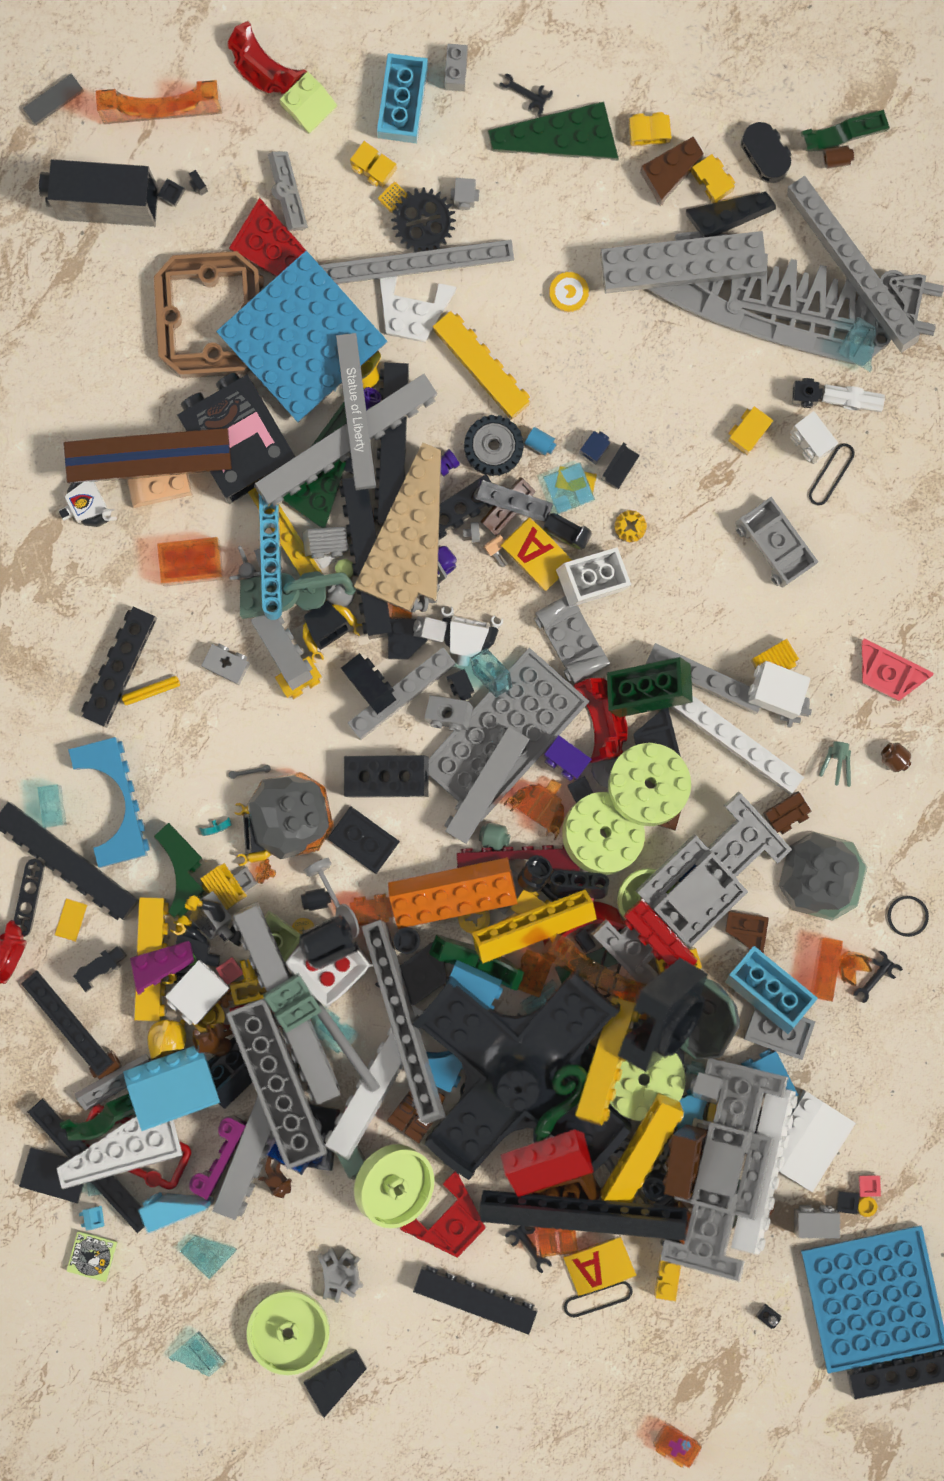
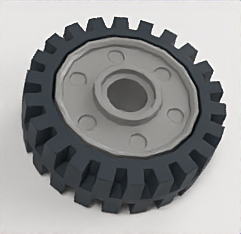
[464,415,524,476]

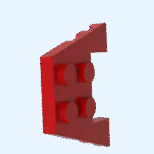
[400,1171,486,1258]

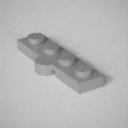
[268,152,308,231]

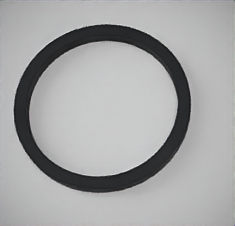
[888,896,929,937]

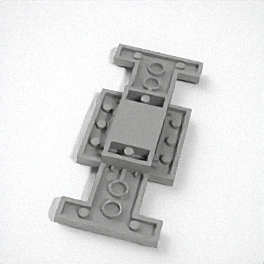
[591,792,792,988]
[660,1058,788,1282]

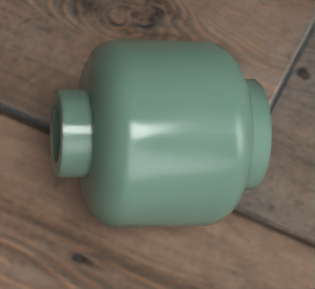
[479,822,511,851]

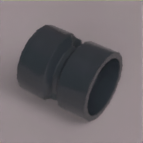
[518,855,552,892]
[393,927,421,954]
[642,1169,668,1202]

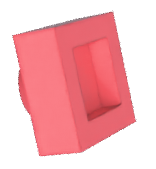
[216,957,243,985]
[859,1175,881,1197]

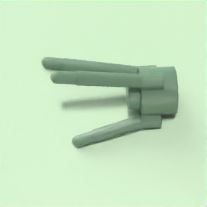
[819,741,851,787]

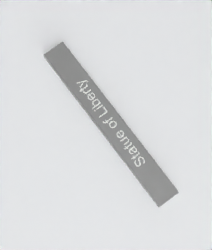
[336,333,376,490]

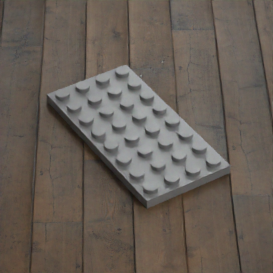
[429,648,590,822]

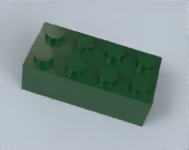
[607,657,693,717]

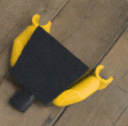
[302,601,362,663]
[234,803,273,866]

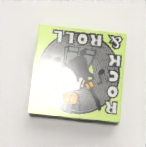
[67,1231,118,1282]

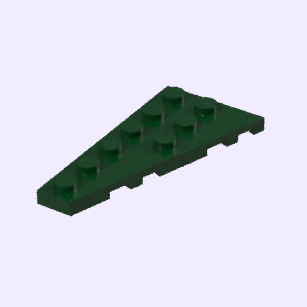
[488,101,619,161]
[283,402,347,528]

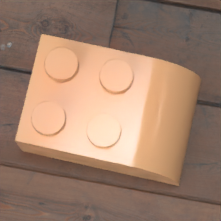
[127,474,192,508]

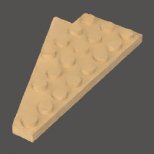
[354,442,441,612]

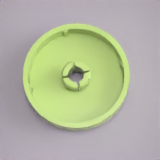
[608,743,691,826]
[562,792,645,875]
[610,1053,685,1121]
[354,1144,434,1228]
[247,1290,330,1375]

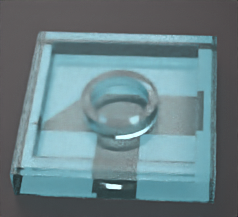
[543,462,595,514]

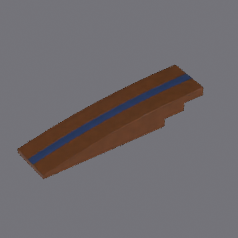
[64,428,232,483]

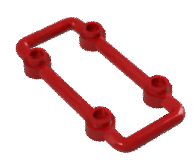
[82,1105,191,1190]

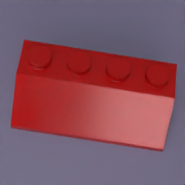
[500,1130,594,1197]

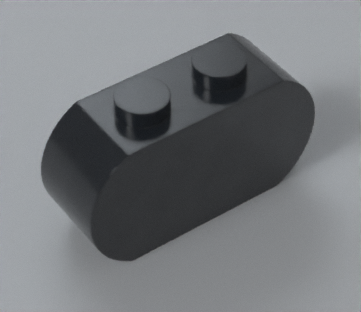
[741,122,792,183]

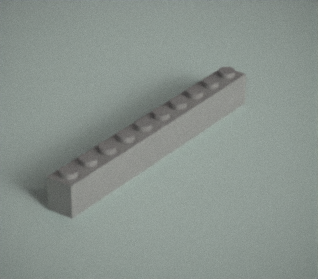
[787,176,920,353]
[254,374,438,507]
[362,920,445,1124]

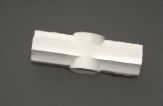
[822,384,885,412]

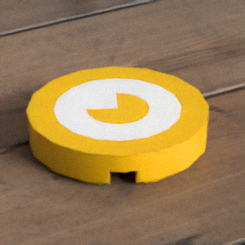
[549,272,589,312]

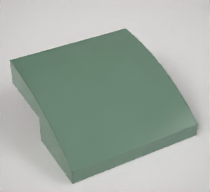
[263,973,322,1033]

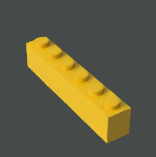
[433,311,530,420]
[472,889,596,963]
[134,897,169,1021]
[576,997,640,1126]
[600,1093,684,1203]

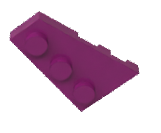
[130,941,195,995]

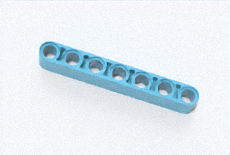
[259,494,282,620]

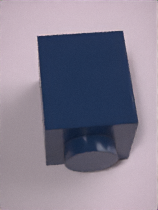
[579,431,611,465]

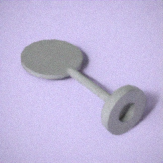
[304,858,359,938]

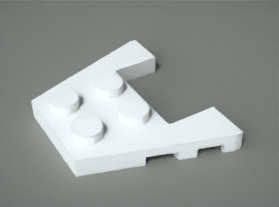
[380,276,456,343]

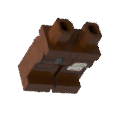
[387,1089,446,1143]

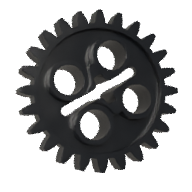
[391,187,456,252]

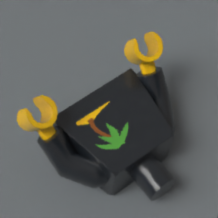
[162,921,221,984]

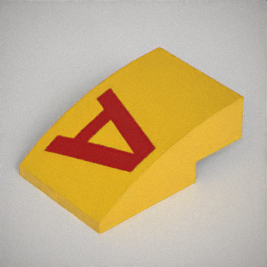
[501,517,572,591]
[563,1235,637,1296]

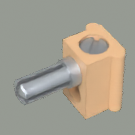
[483,534,508,567]

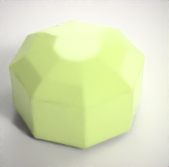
[335,559,354,578]

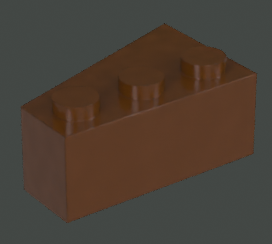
[640,136,704,206]
[663,1124,708,1200]

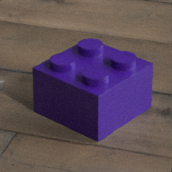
[543,735,592,781]

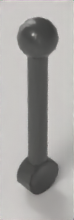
[229,765,271,779]

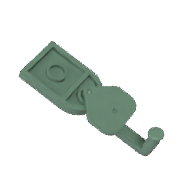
[240,571,356,619]

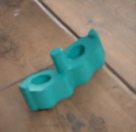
[200,817,232,836]

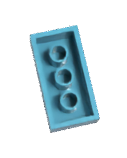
[377,53,428,143]
[725,946,818,1035]

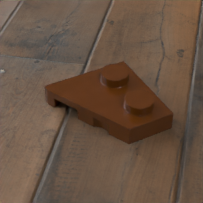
[725,911,769,953]

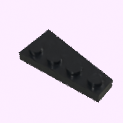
[686,191,776,238]

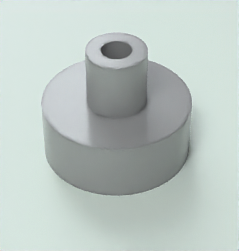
[463,522,480,543]

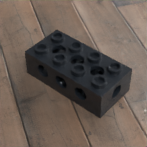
[344,755,429,798]

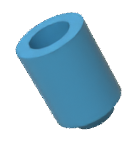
[524,426,557,456]

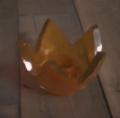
[838,951,872,986]

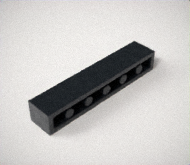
[413,1265,538,1335]

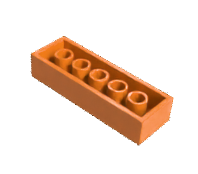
[388,858,518,929]

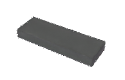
[23,73,84,126]

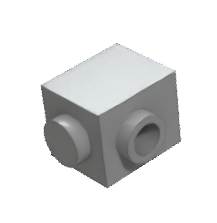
[451,178,479,210]

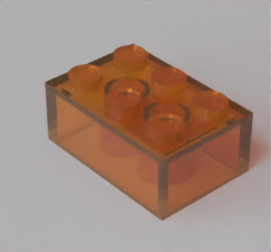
[157,537,224,586]

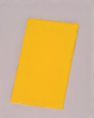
[55,898,87,942]

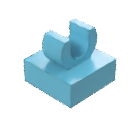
[79,1206,105,1230]

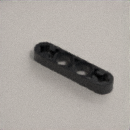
[14,859,45,937]

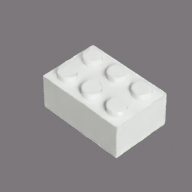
[556,547,631,607]

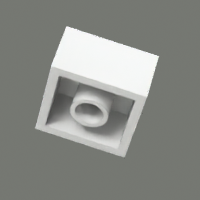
[790,411,838,464]

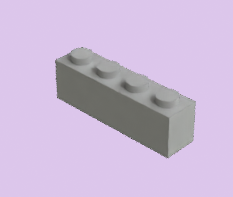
[251,615,313,690]

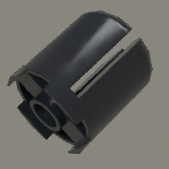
[299,914,359,969]

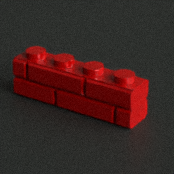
[623,899,698,969]

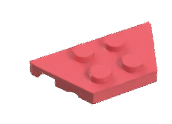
[862,638,934,701]

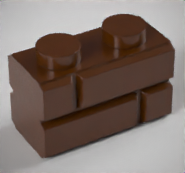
[763,791,812,835]

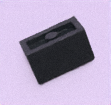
[601,442,640,490]

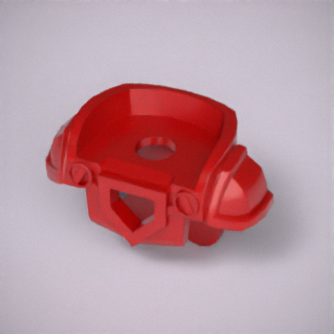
[0,920,27,984]

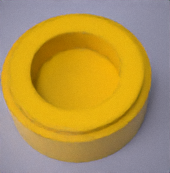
[858,1197,877,1217]

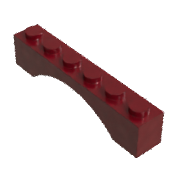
[457,845,580,872]

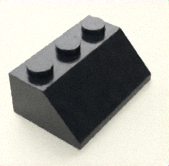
[208,1036,253,1109]

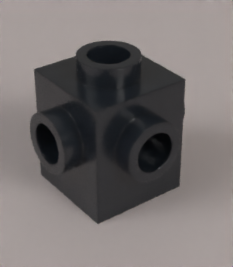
[792,378,823,408]

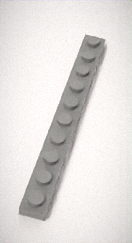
[320,240,514,284]

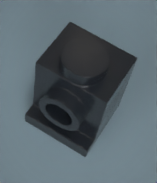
[446,669,474,701]

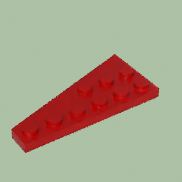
[229,197,316,277]

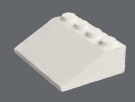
[779,1090,856,1192]

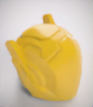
[147,1019,186,1060]

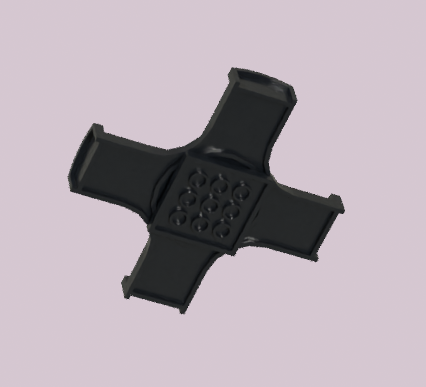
[412,968,632,1180]

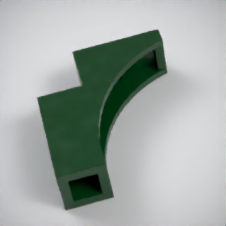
[154,823,204,919]
[429,935,524,991]

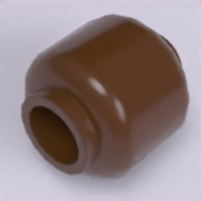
[881,742,911,772]

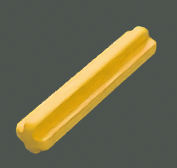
[122,676,180,706]

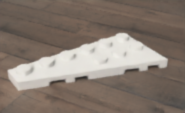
[57,1116,183,1189]

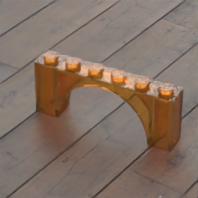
[96,80,223,124]
[540,933,649,1015]

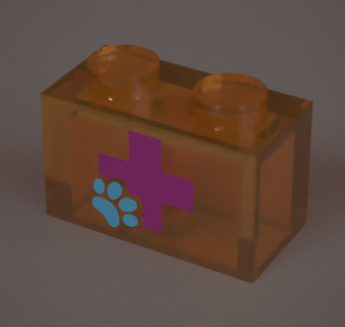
[653,1421,702,1468]

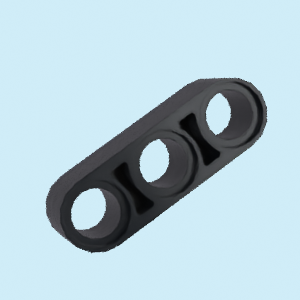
[549,870,609,899]

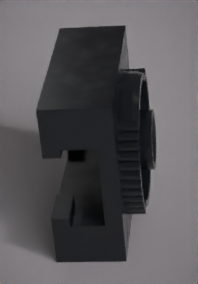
[618,958,708,1072]

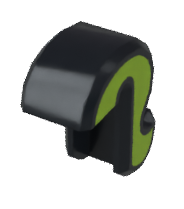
[543,513,592,550]

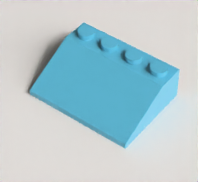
[123,1046,220,1131]
[139,1192,215,1233]

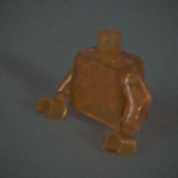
[504,779,564,840]

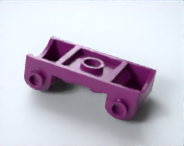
[189,1115,247,1200]

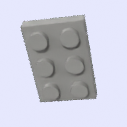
[744,1008,816,1060]

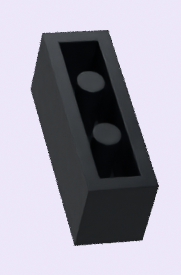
[341,653,396,715]

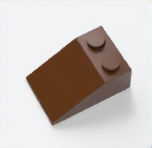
[530,1173,601,1200]

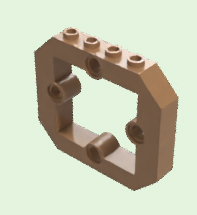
[154,251,264,378]

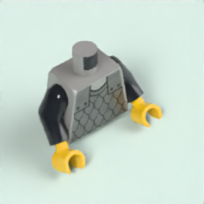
[175,891,234,942]

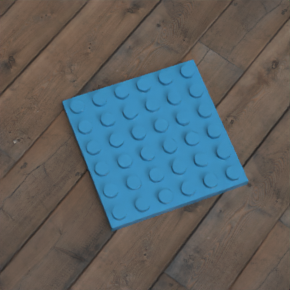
[216,250,388,422]
[801,1225,944,1373]

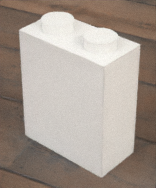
[748,661,811,719]
[165,960,230,1025]

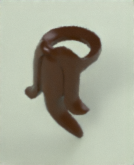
[258,1153,292,1198]

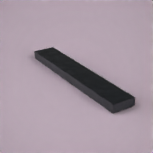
[22,971,114,1076]

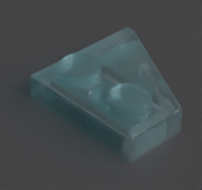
[837,317,876,372]
[169,1331,226,1377]

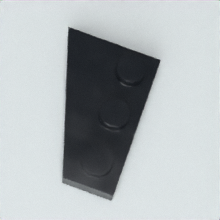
[303,1350,367,1418]

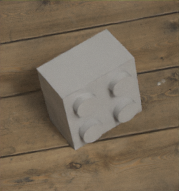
[794,1205,840,1238]

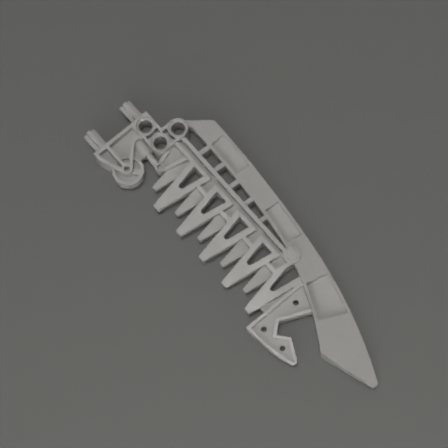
[648,232,944,366]

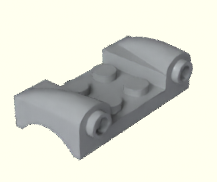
[735,497,818,588]
[534,596,610,684]

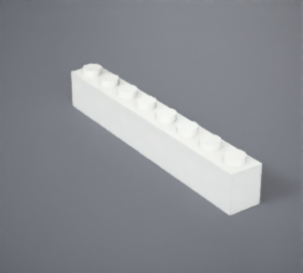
[671,695,804,795]
[325,1005,424,1160]
[731,1089,797,1254]

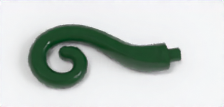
[535,1064,588,1142]

